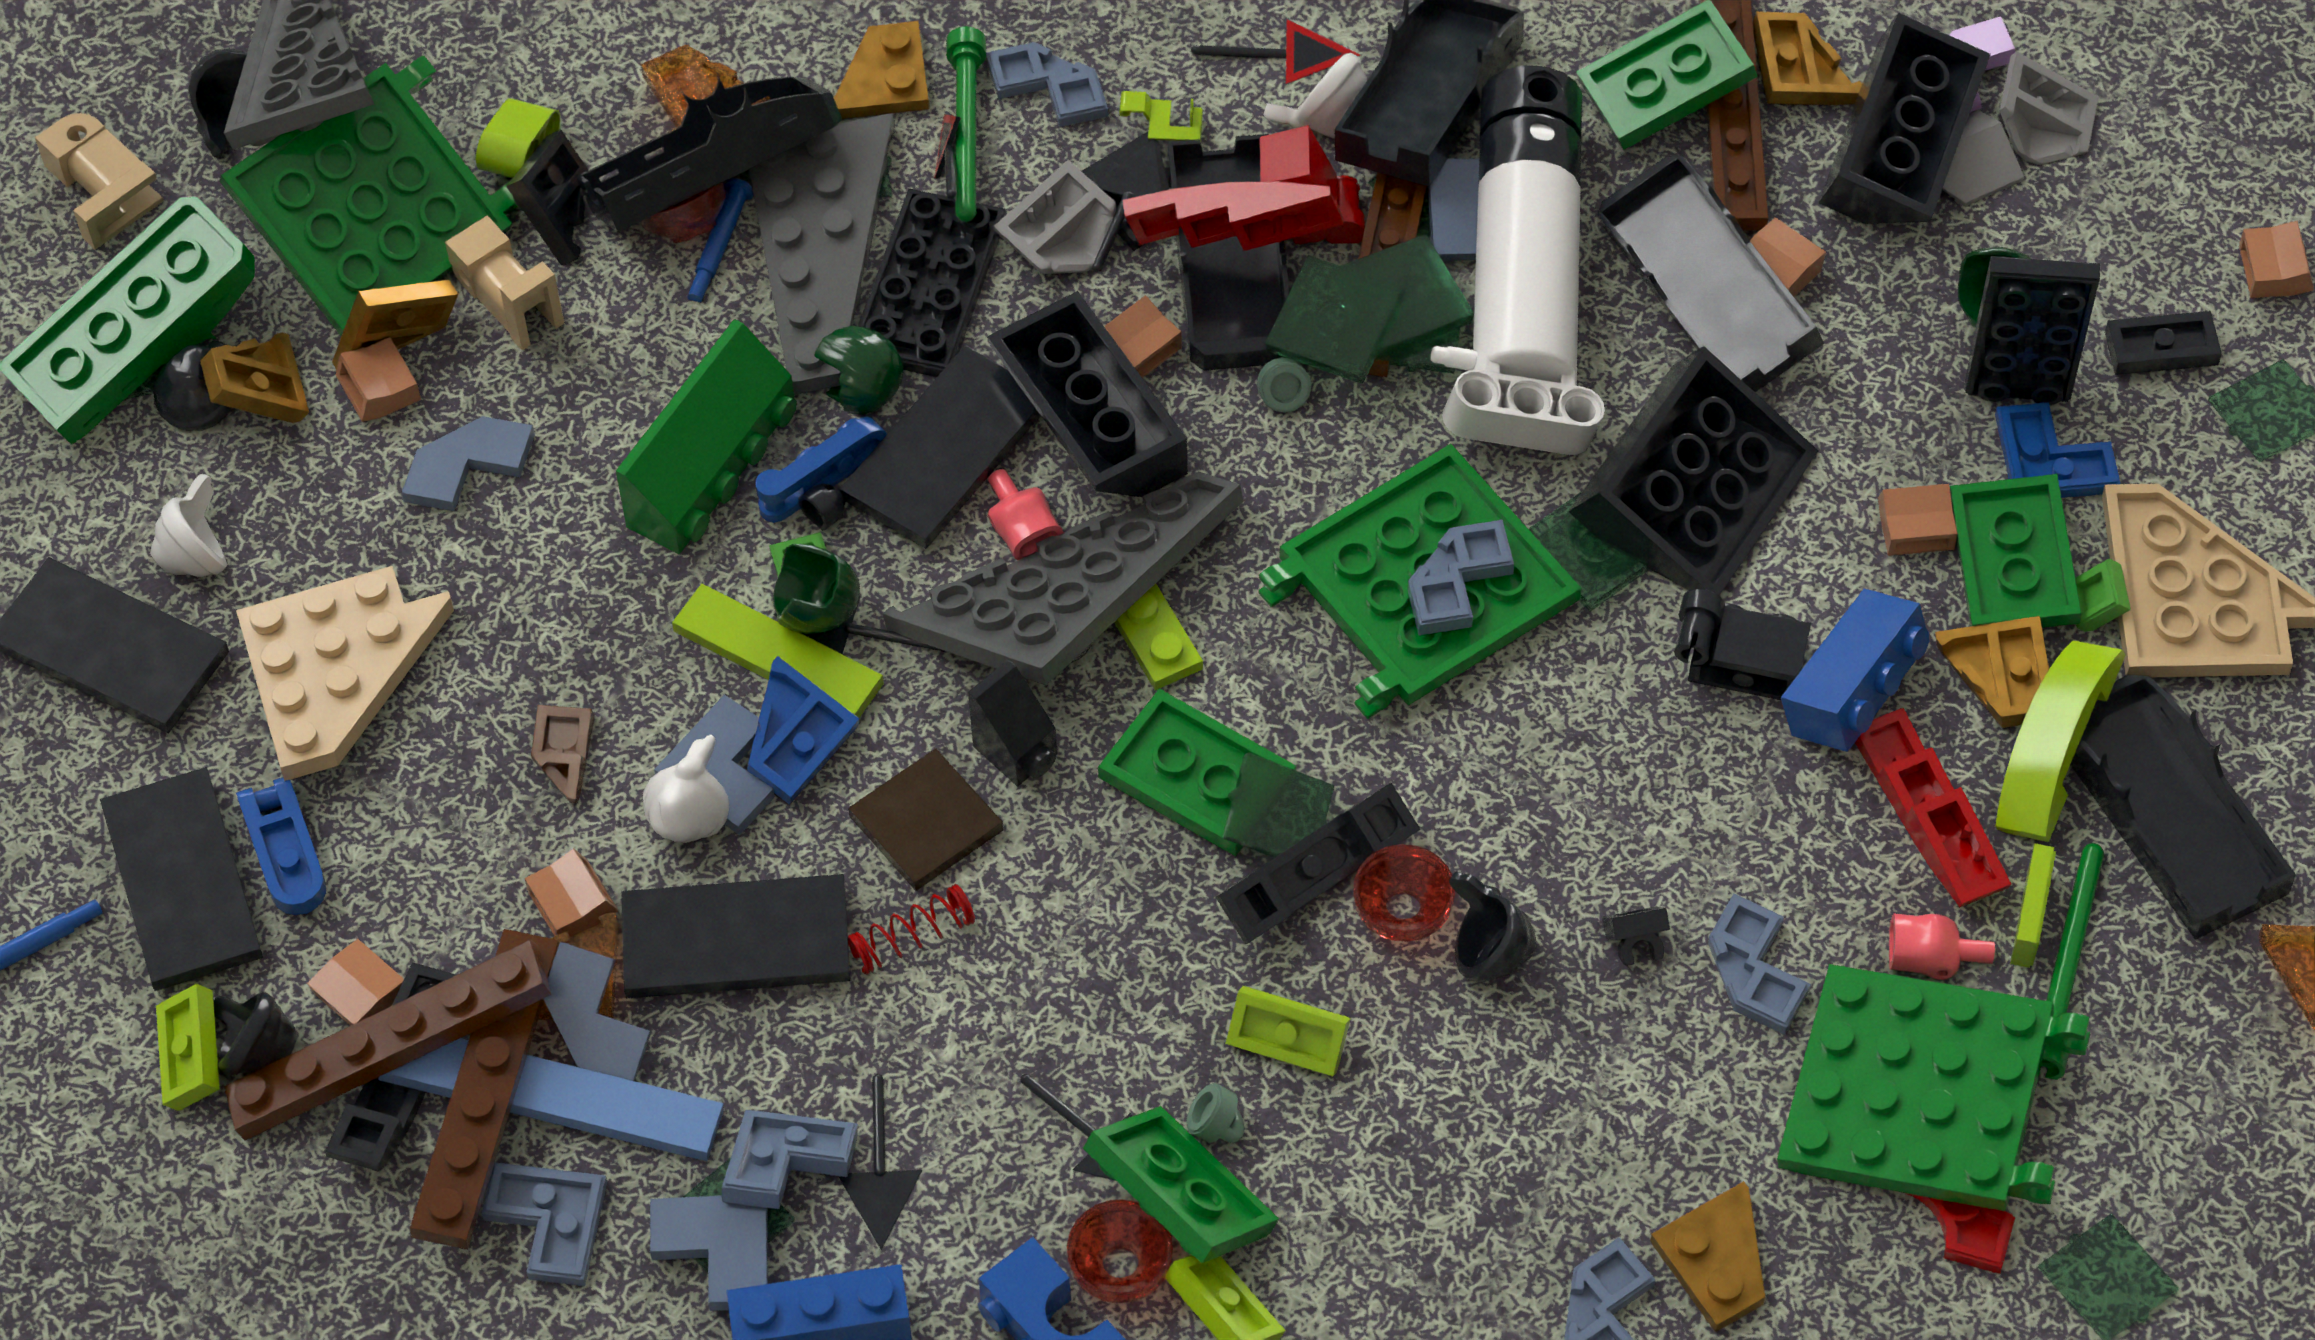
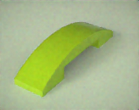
[1995,640,2126,842]

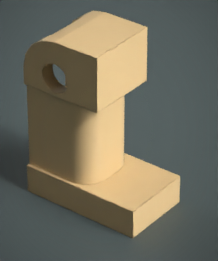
[35,113,163,250]
[445,215,564,350]

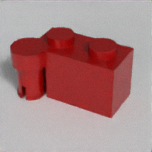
[1260,125,1365,244]

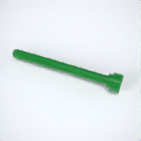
[946,26,986,222]
[2042,843,2104,1080]

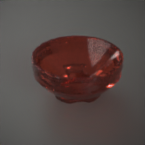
[640,182,727,243]
[1353,844,1455,942]
[1067,1199,1173,1303]

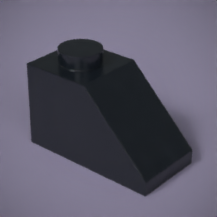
[968,659,1057,787]

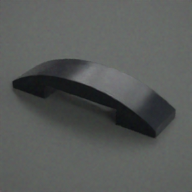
[1215,783,1421,945]
[325,962,457,1172]

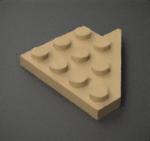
[2102,484,2315,678]
[236,566,454,781]

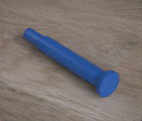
[687,178,753,303]
[0,899,103,971]

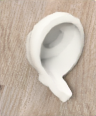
[1264,53,1367,139]
[150,474,227,577]
[643,734,729,843]

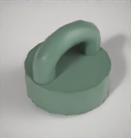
[1257,357,1311,413]
[1187,1083,1244,1143]

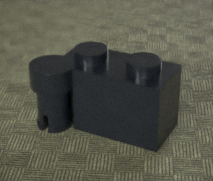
[1674,589,1811,700]

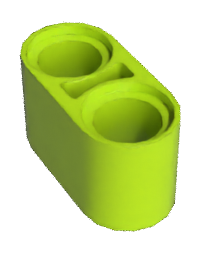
[476,98,561,178]

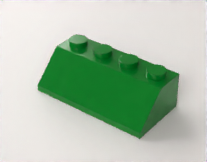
[616,319,797,554]

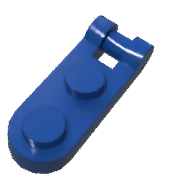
[755,417,887,522]
[236,777,326,915]

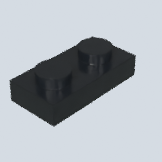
[2105,311,2222,375]

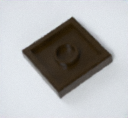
[848,748,1003,891]

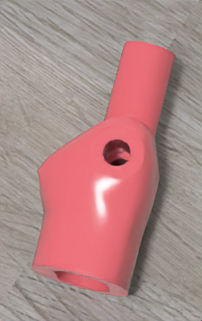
[988,469,1064,560]
[1889,913,1995,980]

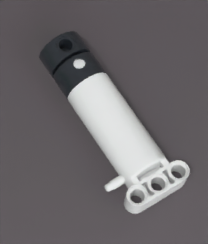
[1431,65,1605,455]

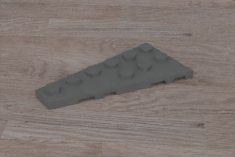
[224,0,374,149]
[749,113,896,395]

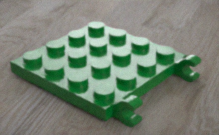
[219,55,518,336]
[1258,444,1582,719]
[1777,964,2090,1211]

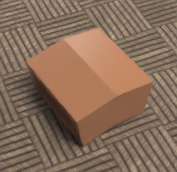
[1750,217,1826,297]
[2239,221,2314,298]
[1104,295,1182,378]
[336,337,421,422]
[1878,484,1957,556]
[525,848,619,943]
[307,939,404,1026]

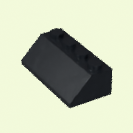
[1818,12,1991,224]
[987,291,1188,497]

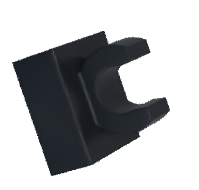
[1602,906,1670,966]

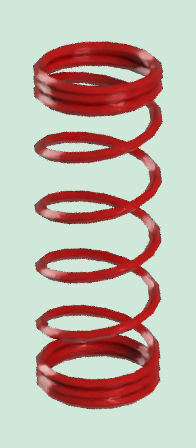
[848,884,975,975]

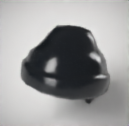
[188,48,247,158]
[153,341,238,431]
[1449,871,1537,983]
[213,991,298,1075]

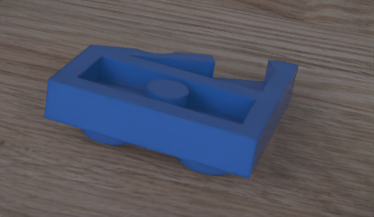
[747,656,859,805]

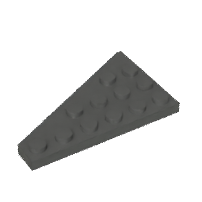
[882,472,1244,686]

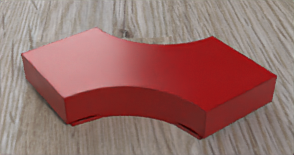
[1905,1193,2015,1274]

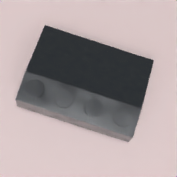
[1568,346,1819,595]

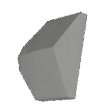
[2000,52,2098,165]
[1942,110,2024,206]
[993,160,1116,274]

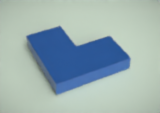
[1995,402,2121,498]

